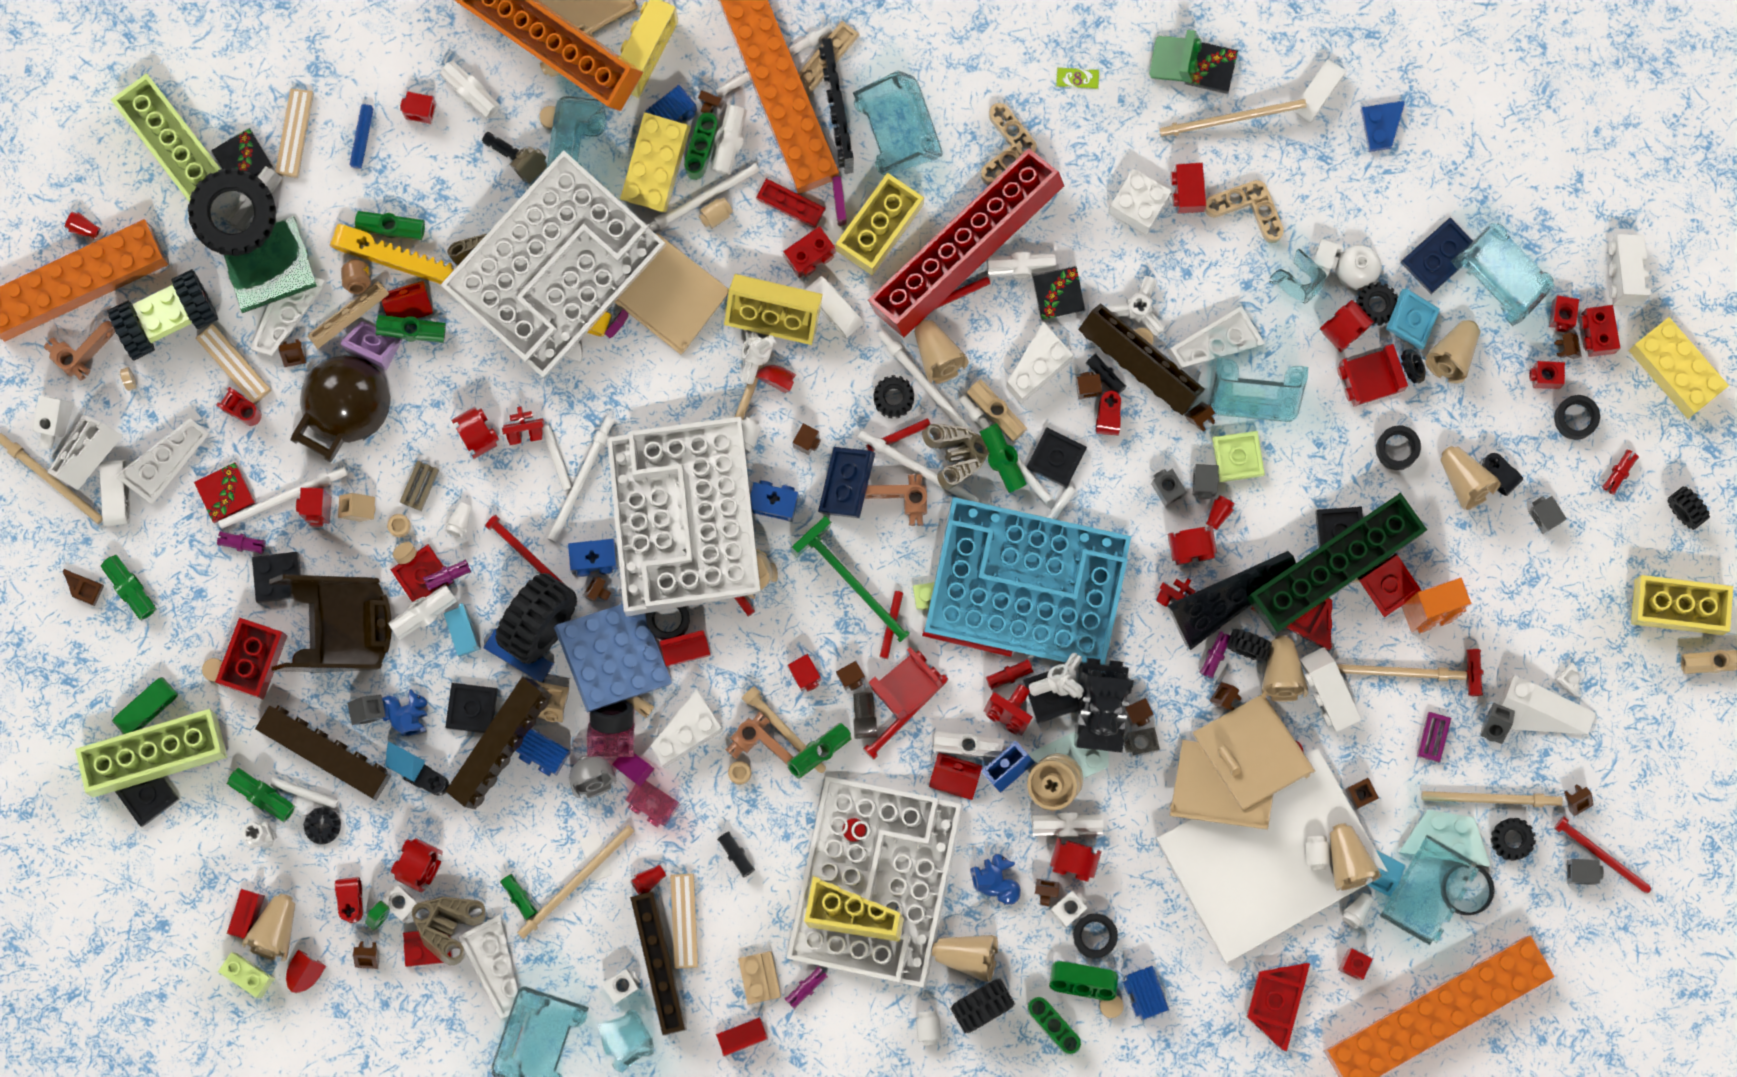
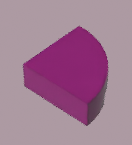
[605,309,629,338]

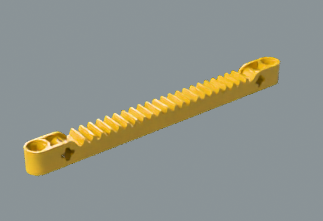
[329,224,611,337]

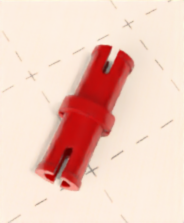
[1602,449,1639,495]
[1465,649,1484,696]
[986,659,1034,691]

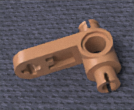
[44,320,115,381]
[864,474,927,526]
[725,712,793,766]

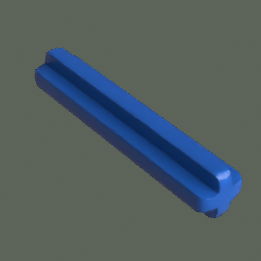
[349,104,374,169]

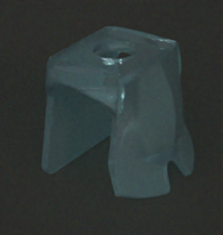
[1269,249,1327,304]
[598,1009,654,1073]

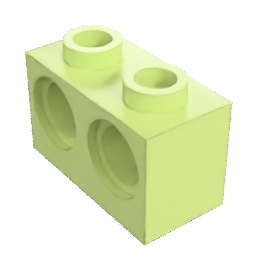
[218,952,275,998]

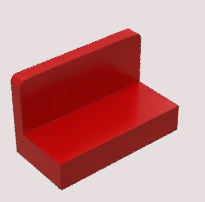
[382,280,433,319]
[659,630,711,667]
[929,753,983,800]
[226,889,265,939]
[716,1017,768,1057]

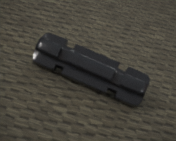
[482,132,520,161]

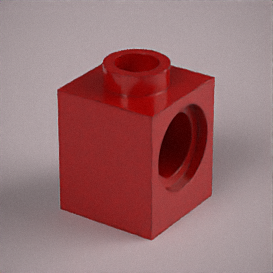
[400,91,436,124]
[1549,295,1579,332]
[1529,361,1565,389]
[787,654,821,692]
[1338,948,1373,981]

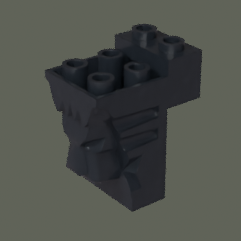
[1074,658,1134,753]

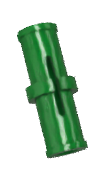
[500,874,538,920]

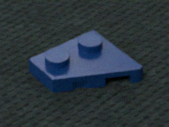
[1361,101,1405,152]

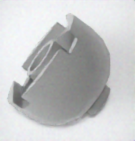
[569,755,617,798]

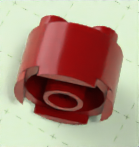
[1319,300,1374,353]
[451,407,499,459]
[1167,526,1217,565]
[391,838,443,892]
[1049,838,1102,882]

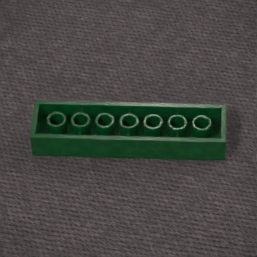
[1247,492,1427,636]

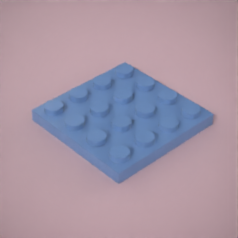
[554,604,672,713]

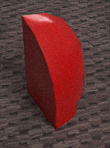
[755,365,796,393]
[286,950,326,993]

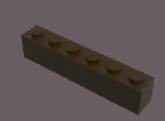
[1078,303,1205,416]
[445,677,552,809]
[255,705,391,801]
[630,891,687,1036]

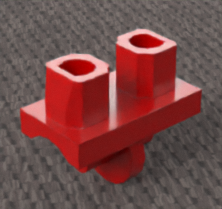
[502,406,545,445]
[1156,578,1195,607]

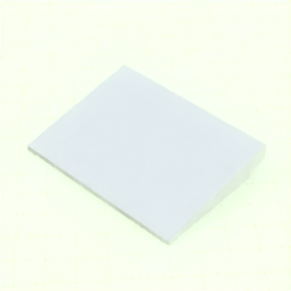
[441,150,666,379]
[607,417,761,617]
[1156,748,1388,964]
[786,776,964,989]

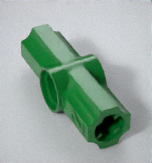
[355,211,425,240]
[376,315,446,343]
[979,423,1027,493]
[100,554,157,621]
[787,723,852,779]
[227,768,296,823]

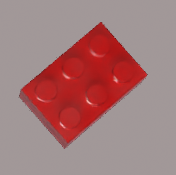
[215,617,288,700]

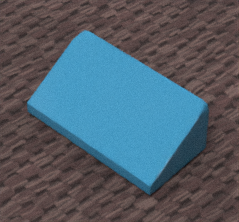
[385,742,426,782]

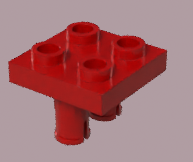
[983,684,1033,736]

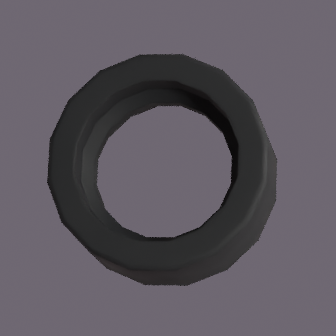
[1554,395,1601,440]
[1376,425,1421,470]
[646,606,690,640]
[589,700,634,734]
[1073,913,1118,958]

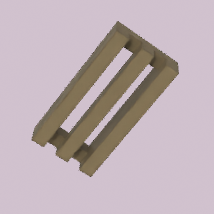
[400,460,439,512]

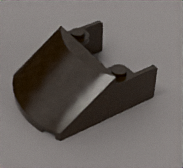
[269,575,392,673]

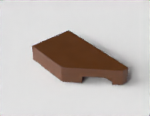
[63,569,104,606]

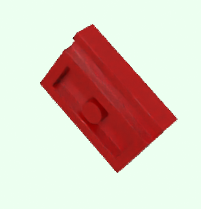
[403,929,453,967]

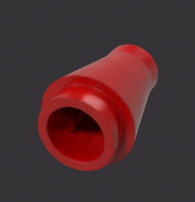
[64,211,101,240]
[1206,495,1235,530]
[630,865,666,895]

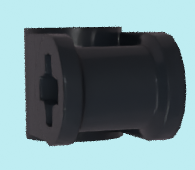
[1480,453,1523,496]
[403,764,449,796]

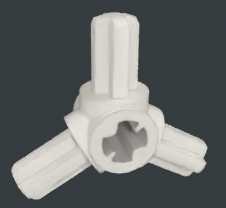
[1106,276,1164,336]
[741,330,777,385]
[1029,653,1084,698]

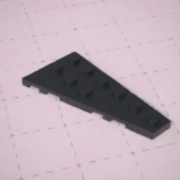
[819,38,854,174]
[1167,551,1296,650]

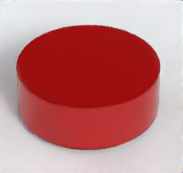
[842,818,866,842]

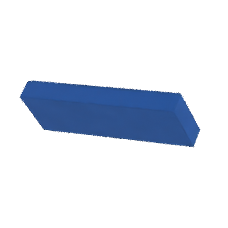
[483,628,554,683]

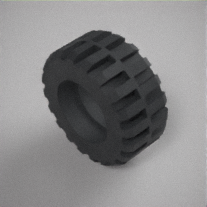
[188,168,277,256]
[495,573,577,664]

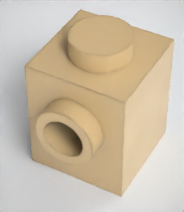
[338,493,376,522]

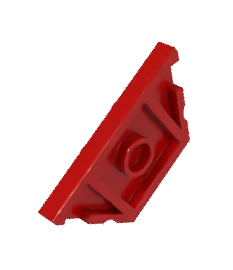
[1251,598,1333,651]
[1246,963,1310,1052]

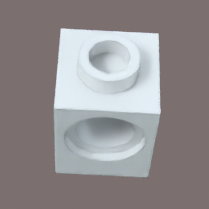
[383,885,418,922]
[1050,891,1088,928]
[602,969,641,1005]

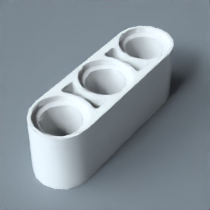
[1292,59,1347,123]
[805,276,864,339]
[100,460,130,526]

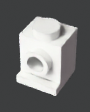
[1310,239,1343,277]

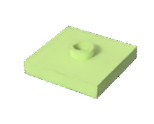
[1212,431,1265,483]

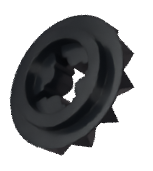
[1401,348,1426,384]
[303,807,341,844]

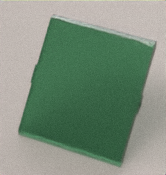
[224,216,317,313]

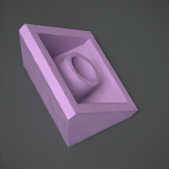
[341,321,402,370]

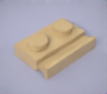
[738,951,781,1005]

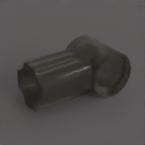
[853,692,878,739]

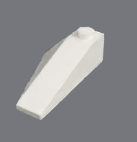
[1499,676,1596,735]

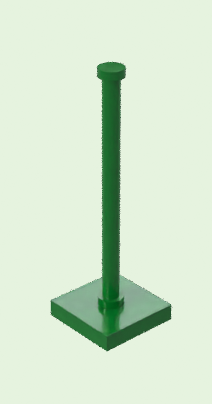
[790,516,910,643]

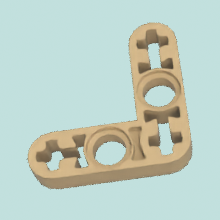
[981,103,1037,185]
[1205,180,1284,243]

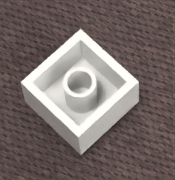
[1109,169,1172,235]

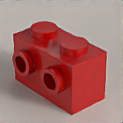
[1170,163,1206,214]
[783,226,836,278]
[1579,305,1621,357]
[296,488,332,527]

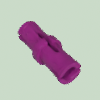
[217,531,266,554]
[423,559,472,591]
[1199,631,1230,679]
[784,966,828,1010]

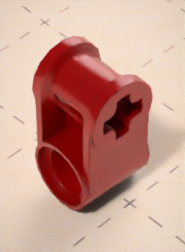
[216,387,262,426]
[1096,391,1121,436]
[335,877,363,923]

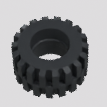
[950,979,1015,1033]

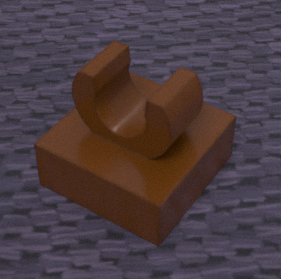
[698,90,724,114]
[1554,332,1582,359]
[279,339,307,367]
[1184,402,1215,431]
[583,576,611,601]
[1209,682,1241,711]
[1564,785,1594,817]
[1035,878,1059,906]
[352,941,380,969]

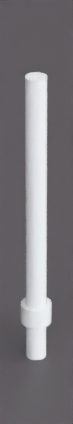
[715,24,833,97]
[647,163,760,232]
[877,329,972,431]
[959,394,1052,504]
[547,417,615,542]
[857,430,979,502]
[218,467,348,529]

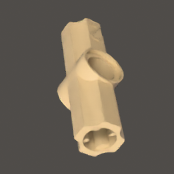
[967,379,1027,442]
[1680,650,1737,674]

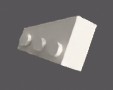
[1609,234,1651,306]
[1006,322,1073,404]
[47,415,123,490]
[1299,647,1361,732]
[651,690,723,768]

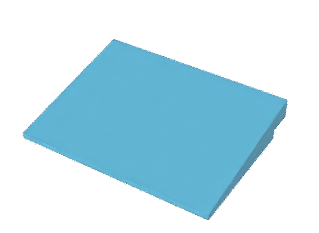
[924,497,1132,666]

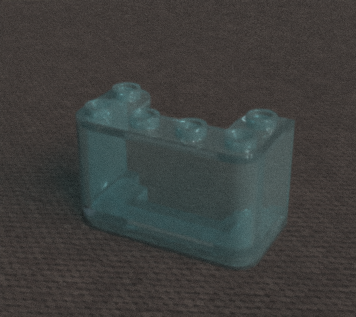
[546,96,607,169]
[1380,834,1479,946]

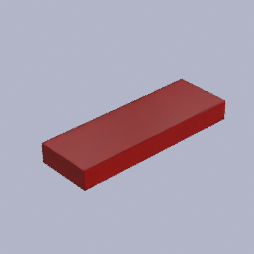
[756,178,826,229]

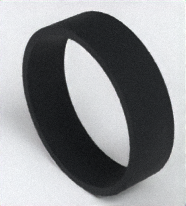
[1441,863,1495,915]

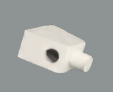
[33,395,74,449]

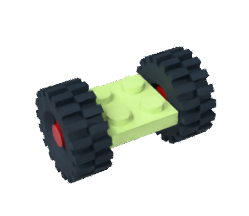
[107,269,218,361]

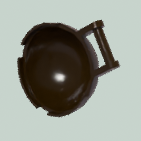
[290,355,391,463]

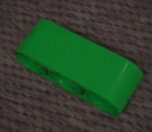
[684,113,718,180]
[112,677,178,734]
[1049,961,1119,1001]
[1027,997,1081,1054]

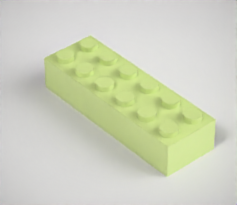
[110,73,220,202]
[75,709,227,798]

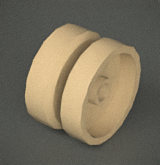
[1027,753,1084,811]

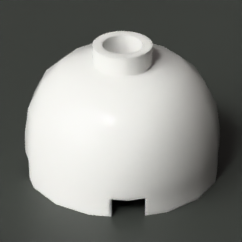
[1335,245,1381,291]

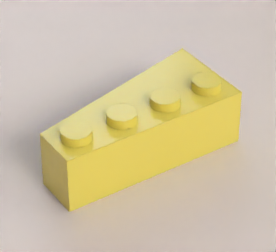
[804,876,904,942]

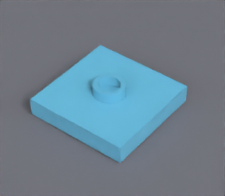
[1386,289,1440,349]

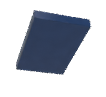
[1400,217,1481,295]
[818,447,875,519]

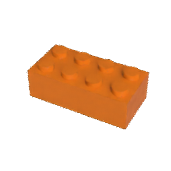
[1402,577,1472,634]

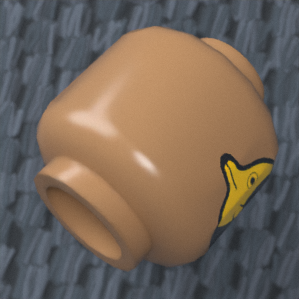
[341,259,371,294]

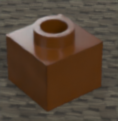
[1076,372,1102,399]
[792,423,821,455]
[836,661,865,691]
[1125,698,1154,728]
[1345,777,1379,810]

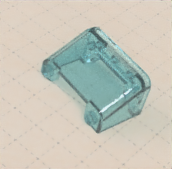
[853,70,943,175]
[1451,223,1554,326]
[1208,358,1309,422]
[491,986,589,1077]

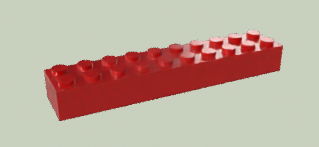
[868,148,1065,338]

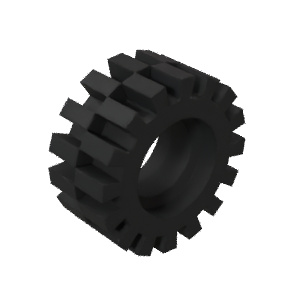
[1356,282,1398,326]
[874,375,914,419]
[1667,486,1710,530]
[1226,629,1272,662]
[1490,818,1536,861]

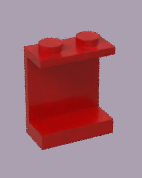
[1337,344,1408,407]
[868,647,942,722]

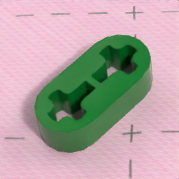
[365,900,390,931]

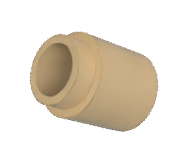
[699,197,733,229]

